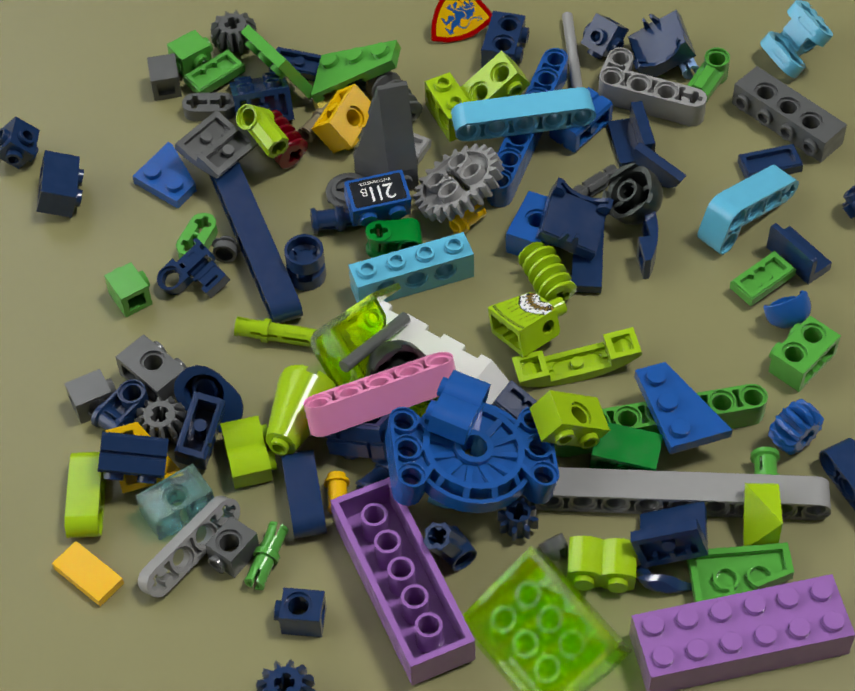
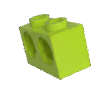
[461,51,531,101]
[424,72,470,142]

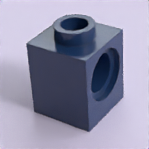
[274,587,327,637]

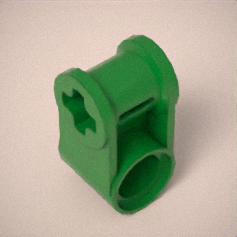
[365,218,423,258]

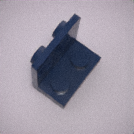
[229,71,294,121]
[630,501,708,568]

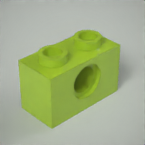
[529,390,610,449]

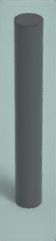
[339,312,411,372]

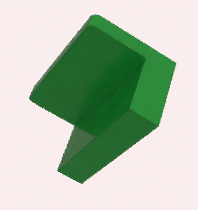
[589,422,663,471]

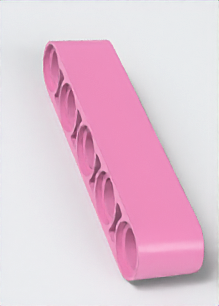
[303,352,456,437]

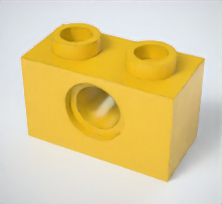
[311,84,371,153]

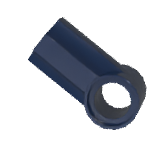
[423,522,477,571]

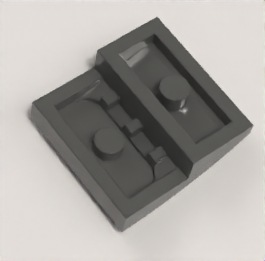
[175,110,259,178]

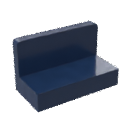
[607,101,656,167]
[766,223,832,285]

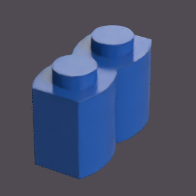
[424,370,491,445]

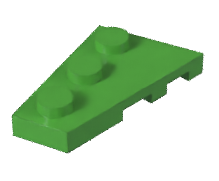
[241,25,313,100]
[687,542,794,602]

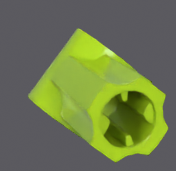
[236,104,289,158]

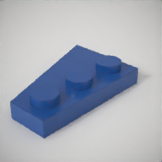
[634,362,732,454]

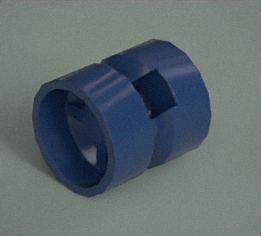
[284,234,326,291]

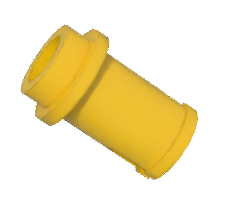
[449,204,487,234]
[324,471,350,514]

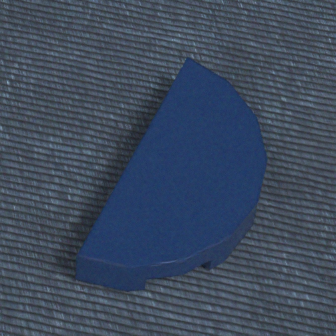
[633,142,687,188]

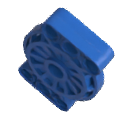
[385,403,559,513]

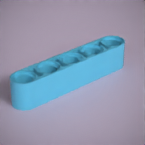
[451,87,596,141]

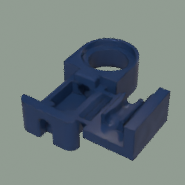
[157,238,230,298]

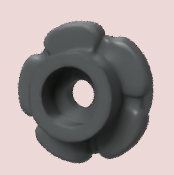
[212,236,241,263]

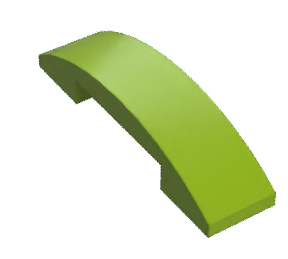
[512,327,642,387]

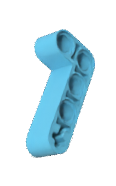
[697,165,799,255]

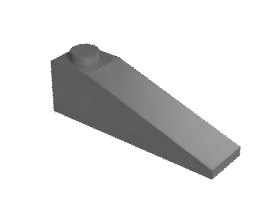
[353,81,419,190]

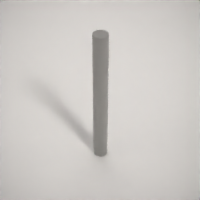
[562,12,583,88]

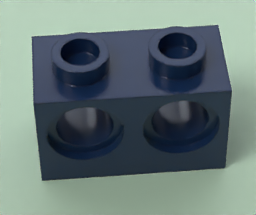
[481,11,530,68]

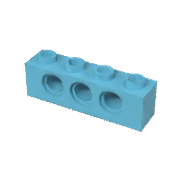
[348,232,474,309]

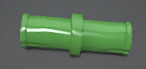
[244,521,289,590]

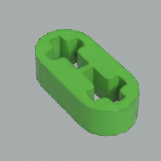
[176,213,218,259]

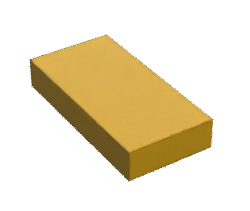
[52,541,124,607]

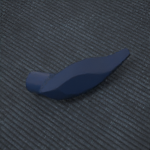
[636,565,692,593]

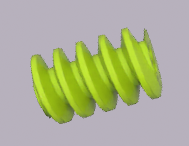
[518,242,577,302]

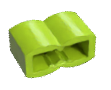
[220,415,277,489]
[566,536,637,593]

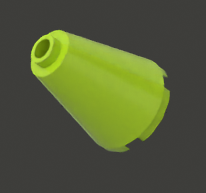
[266,365,337,455]

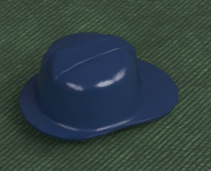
[174,365,244,432]

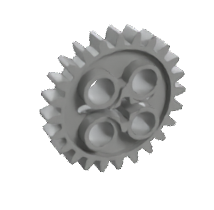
[413,143,504,223]

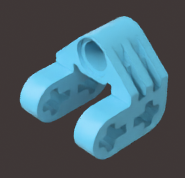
[760,0,833,78]

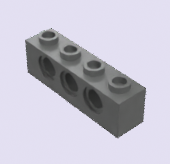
[732,66,847,162]

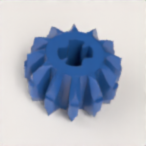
[768,399,824,455]

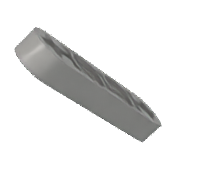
[138,495,240,598]

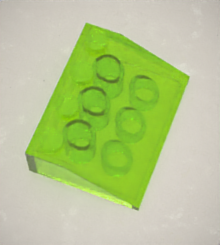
[463,546,633,691]

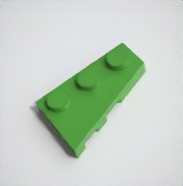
[311,40,401,103]

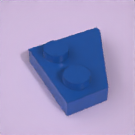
[132,142,197,209]

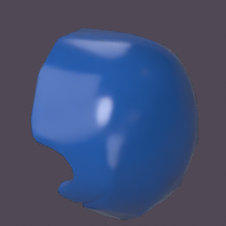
[763,290,811,329]

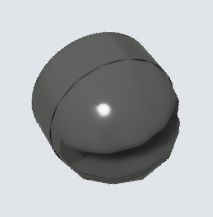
[539,533,568,561]

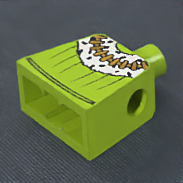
[487,292,567,357]

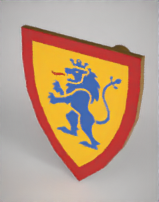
[431,0,492,42]

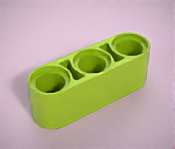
[64,452,107,538]

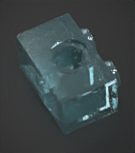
[136,463,214,540]

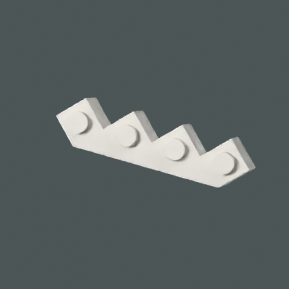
[344,300,509,405]

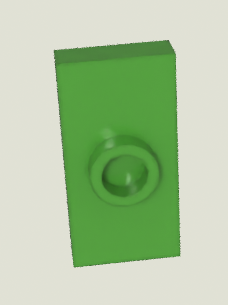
[183,50,245,93]
[730,251,796,306]

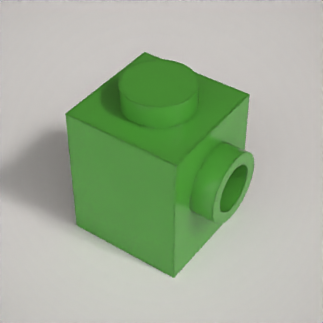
[167,29,213,77]
[104,262,152,318]

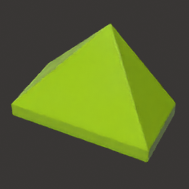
[743,483,783,546]

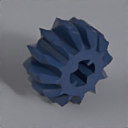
[256,659,315,691]

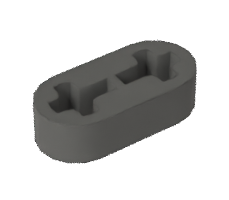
[182,93,236,121]

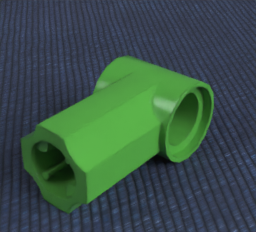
[687,47,730,102]

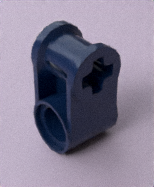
[91,379,150,430]

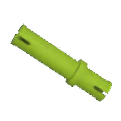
[234,316,329,350]

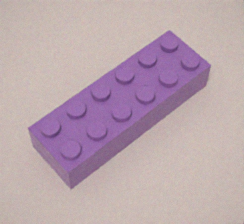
[330,477,476,686]
[629,574,855,691]

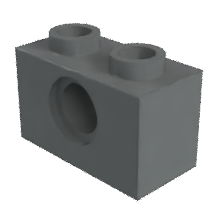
[116,334,187,402]

